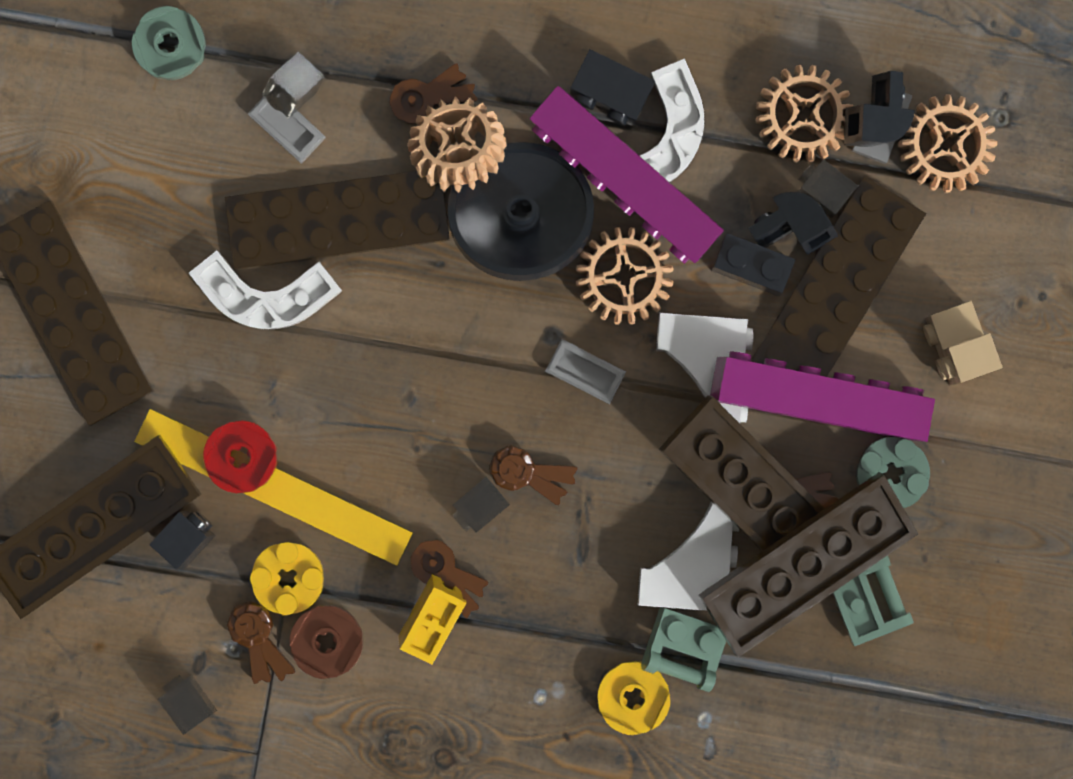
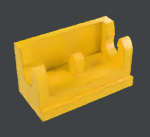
[398,574,467,665]

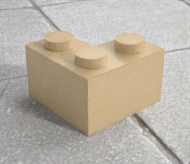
[923,301,1003,386]

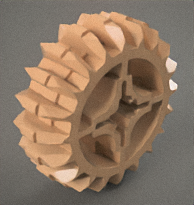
[755,65,853,163]
[898,94,997,193]
[407,96,507,193]
[576,227,674,325]

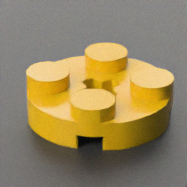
[250,542,324,615]
[597,661,670,735]

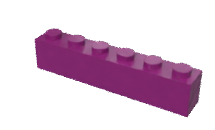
[529,86,724,264]
[710,351,935,442]

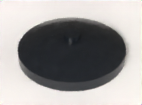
[448,142,594,281]

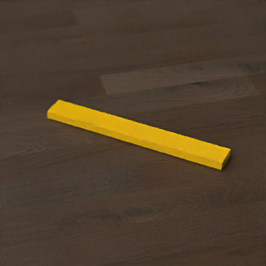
[134,409,413,566]

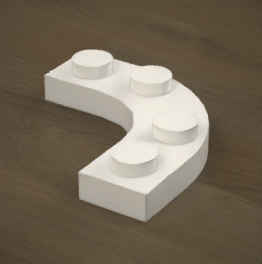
[640,59,704,182]
[189,251,342,329]

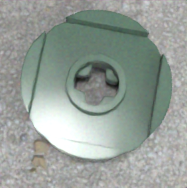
[132,6,206,80]
[856,437,930,508]

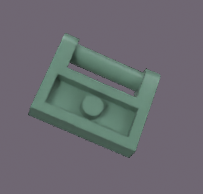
[832,555,914,647]
[641,607,726,692]

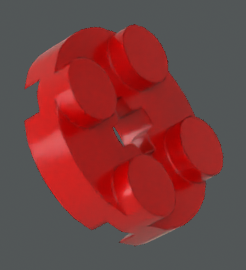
[203,420,277,493]

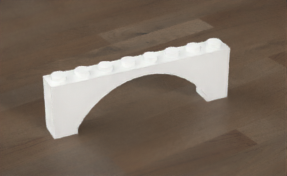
[637,313,753,611]

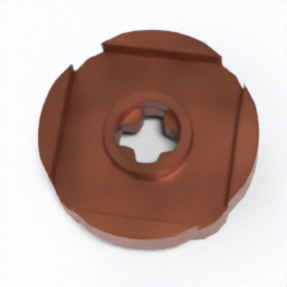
[290,605,363,679]

